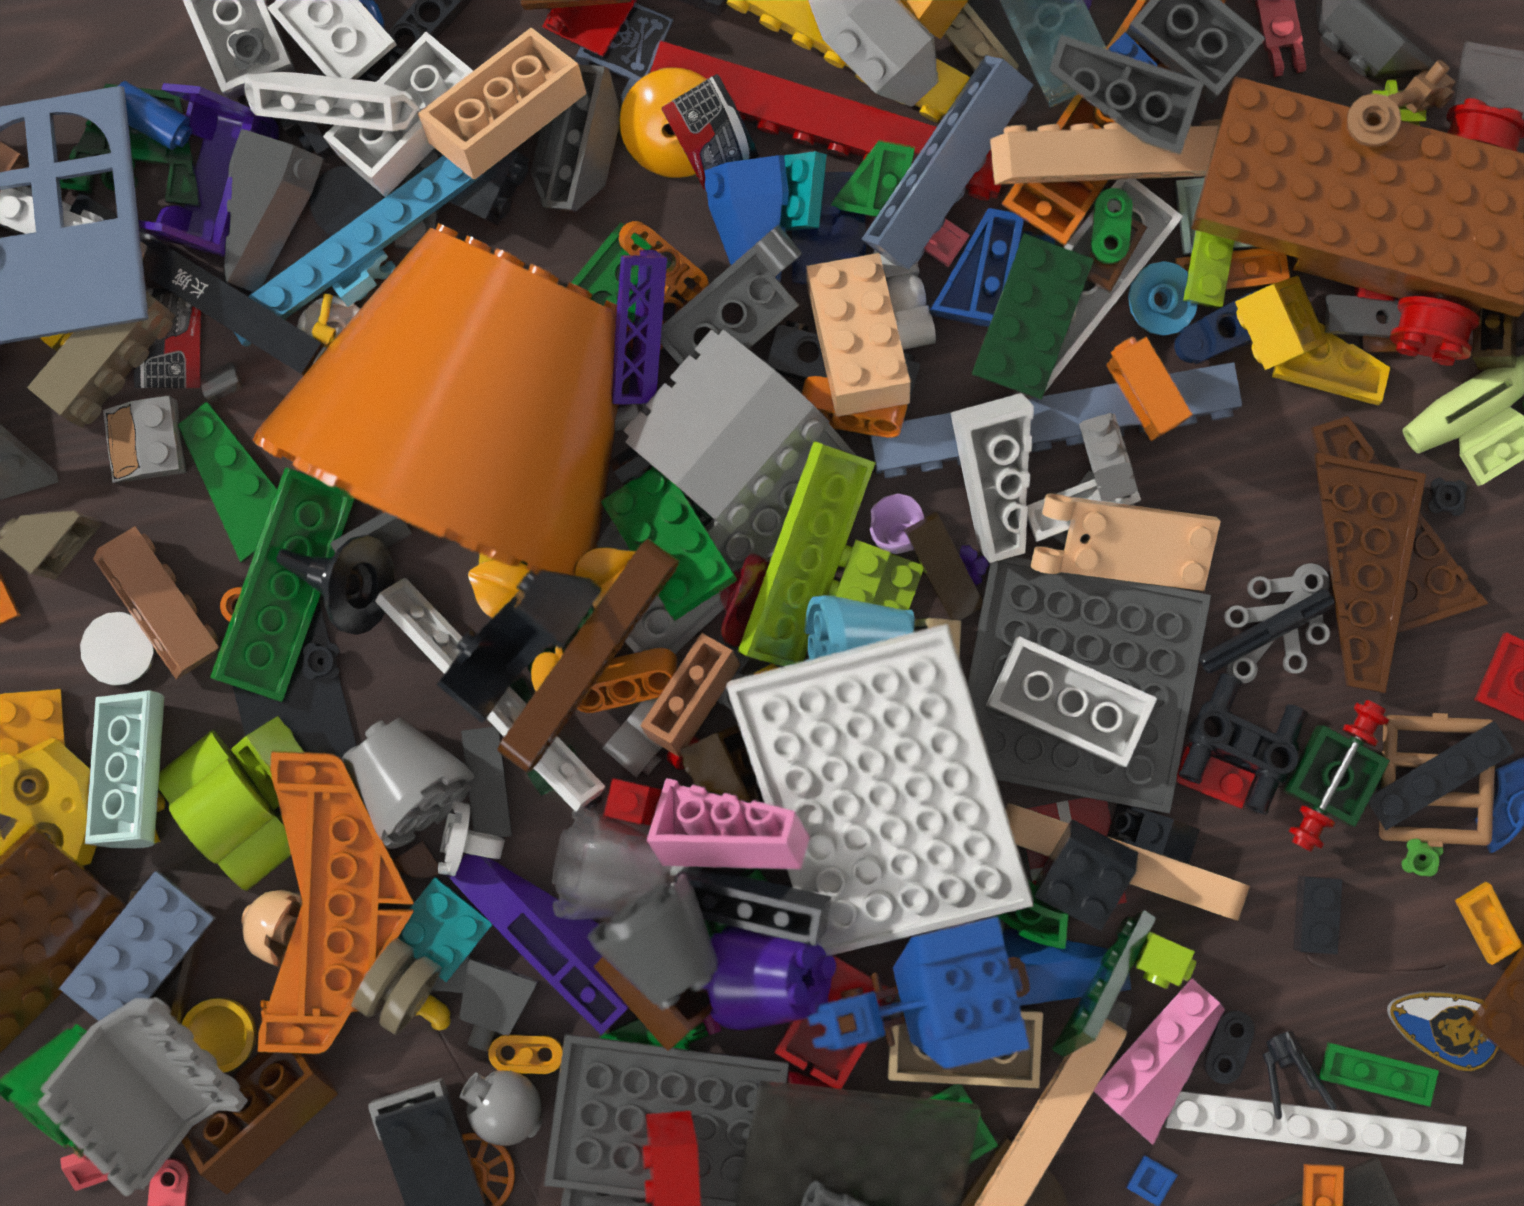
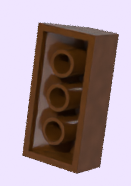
[181,1052,338,1195]

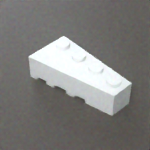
[951,393,1034,563]

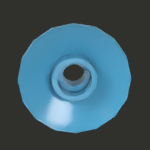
[1128,261,1198,336]

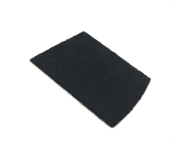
[232,601,357,774]

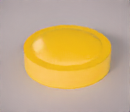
[181,997,257,1073]

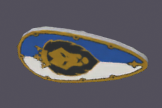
[1387,992,1499,1071]

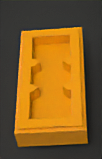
[1455,882,1523,965]

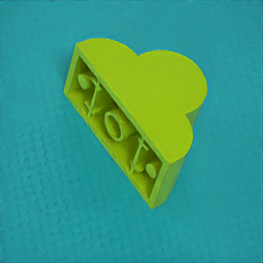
[158,729,291,891]

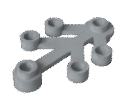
[1225,563,1330,684]

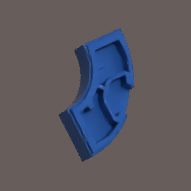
[1474,756,1524,853]

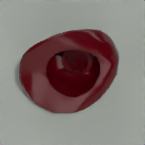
[720,553,770,647]

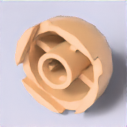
[241,890,303,967]

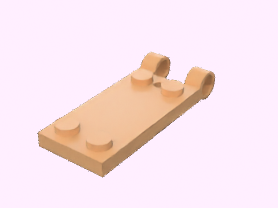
[1031,494,1221,591]

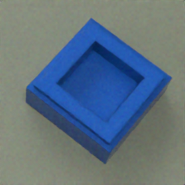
[1125,1155,1178,1206]

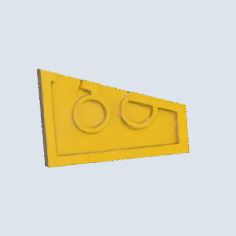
[1272,323,1390,406]

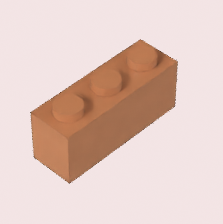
[640,633,740,757]

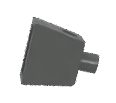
[459,958,539,1051]

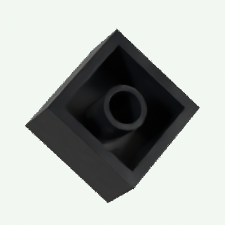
[1034,819,1138,931]

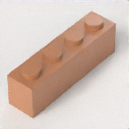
[93,526,219,680]

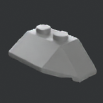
[808,0,939,107]

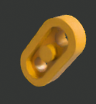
[489,1034,563,1074]

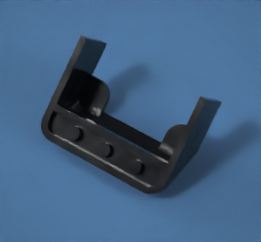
[436,569,602,723]

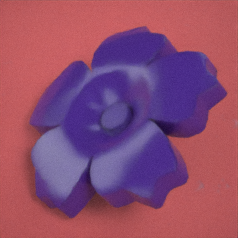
[960,545,989,586]

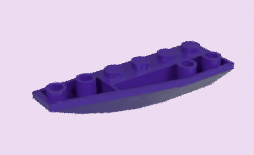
[447,853,629,1035]

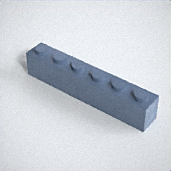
[862,55,1033,269]

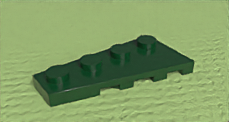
[1052,910,1156,1057]

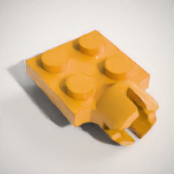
[0,689,65,756]

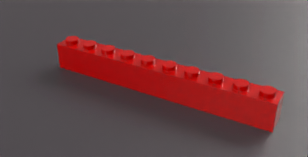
[650,40,1002,201]

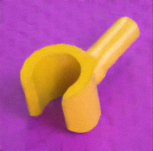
[312,294,336,348]

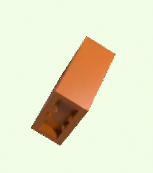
[1106,336,1193,441]

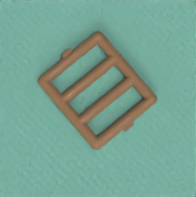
[1379,713,1495,847]

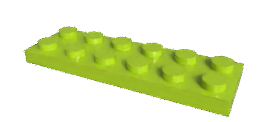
[738,441,876,667]

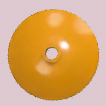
[619,68,707,178]

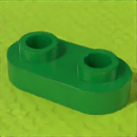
[1091,188,1133,265]

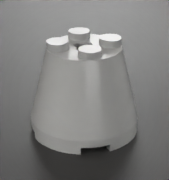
[342,718,475,849]

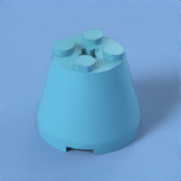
[804,595,915,661]

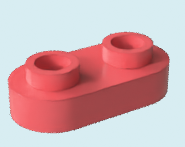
[147,1158,190,1206]

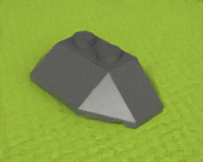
[1316,0,1436,79]
[530,65,620,212]

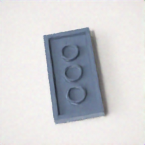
[59,871,215,1021]

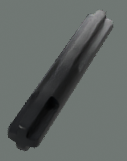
[1199,589,1336,674]

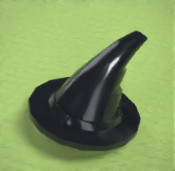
[276,535,395,635]

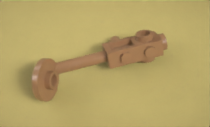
[1347,60,1456,147]

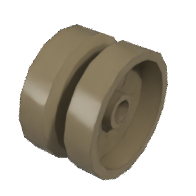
[351,938,442,1036]

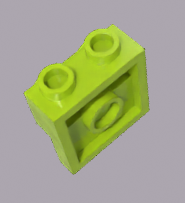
[828,540,924,610]

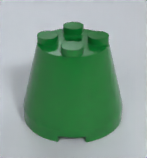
[0,1024,88,1159]

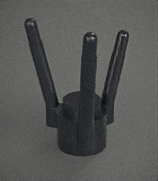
[1262,1031,1337,1120]

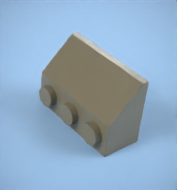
[0,511,102,580]

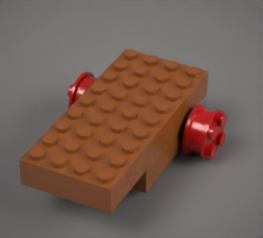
[1191,76,1524,366]

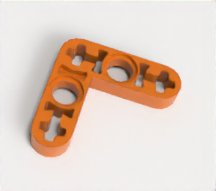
[619,221,709,352]

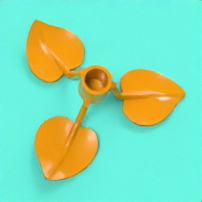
[468,547,635,695]

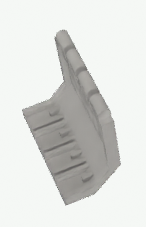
[623,330,829,534]
[38,998,248,1196]

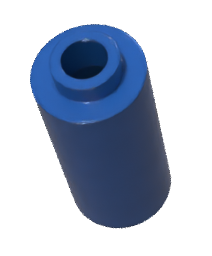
[118,81,192,150]

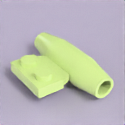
[1403,355,1524,486]

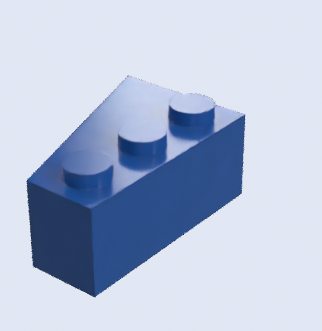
[930,208,1024,327]

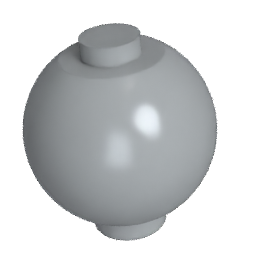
[460,1070,542,1146]

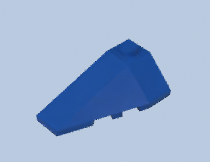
[704,155,788,282]
[1002,928,1131,1006]

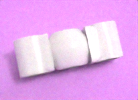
[874,250,936,350]

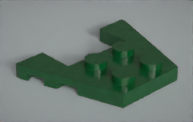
[60,83,201,208]

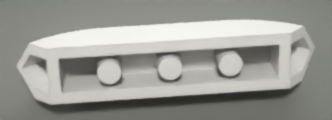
[243,72,419,132]

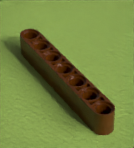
[497,539,679,773]

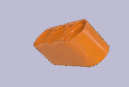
[801,376,908,438]
[577,648,678,713]

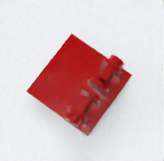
[542,0,637,57]

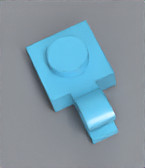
[332,249,396,307]

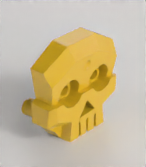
[0,738,96,865]

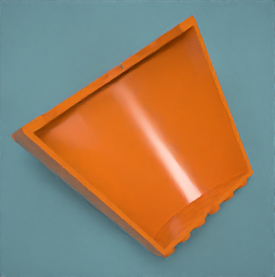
[252,223,632,575]

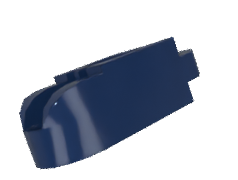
[1174,290,1259,365]

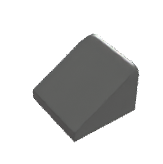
[200,363,244,402]

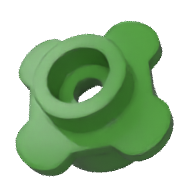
[1401,839,1443,877]

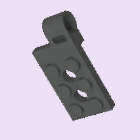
[660,225,802,365]

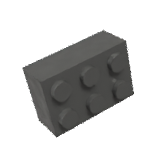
[1126,0,1265,104]

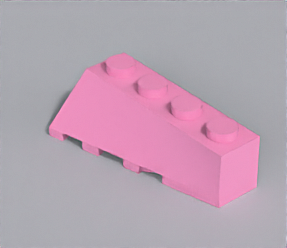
[647,778,810,869]
[1094,979,1225,1145]

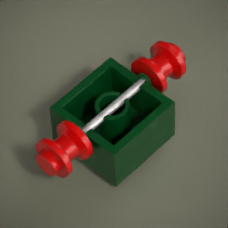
[1282,700,1390,852]

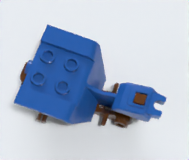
[808,917,1030,1068]

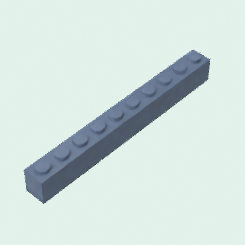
[869,362,1242,479]

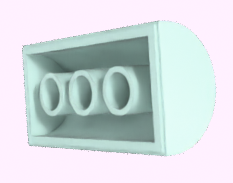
[85,690,164,848]

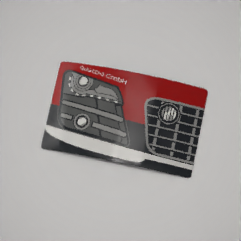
[661,74,759,190]
[134,288,201,388]

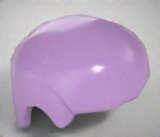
[870,493,924,554]

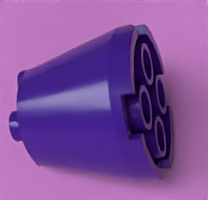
[702,925,836,1030]

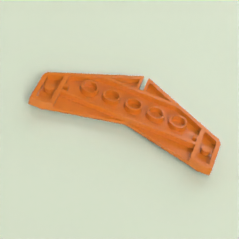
[258,751,414,1054]

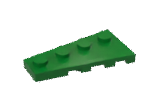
[178,402,277,563]

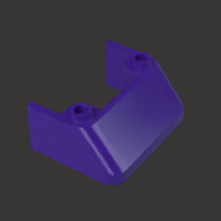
[138,83,279,257]

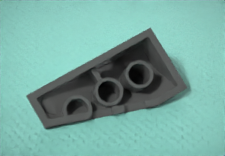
[1048,35,1204,155]
[224,129,324,293]

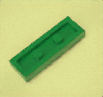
[1319,1042,1439,1107]

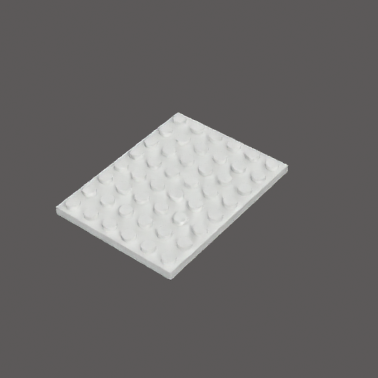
[726,624,1033,955]

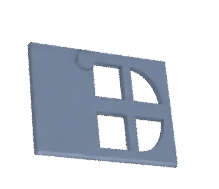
[0,86,149,344]

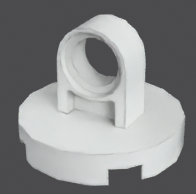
[438,801,505,876]

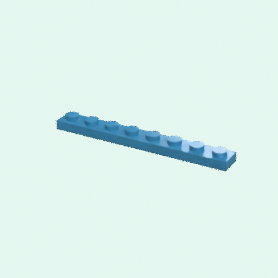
[234,155,483,347]

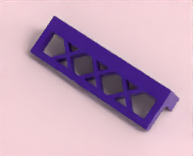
[612,250,667,404]

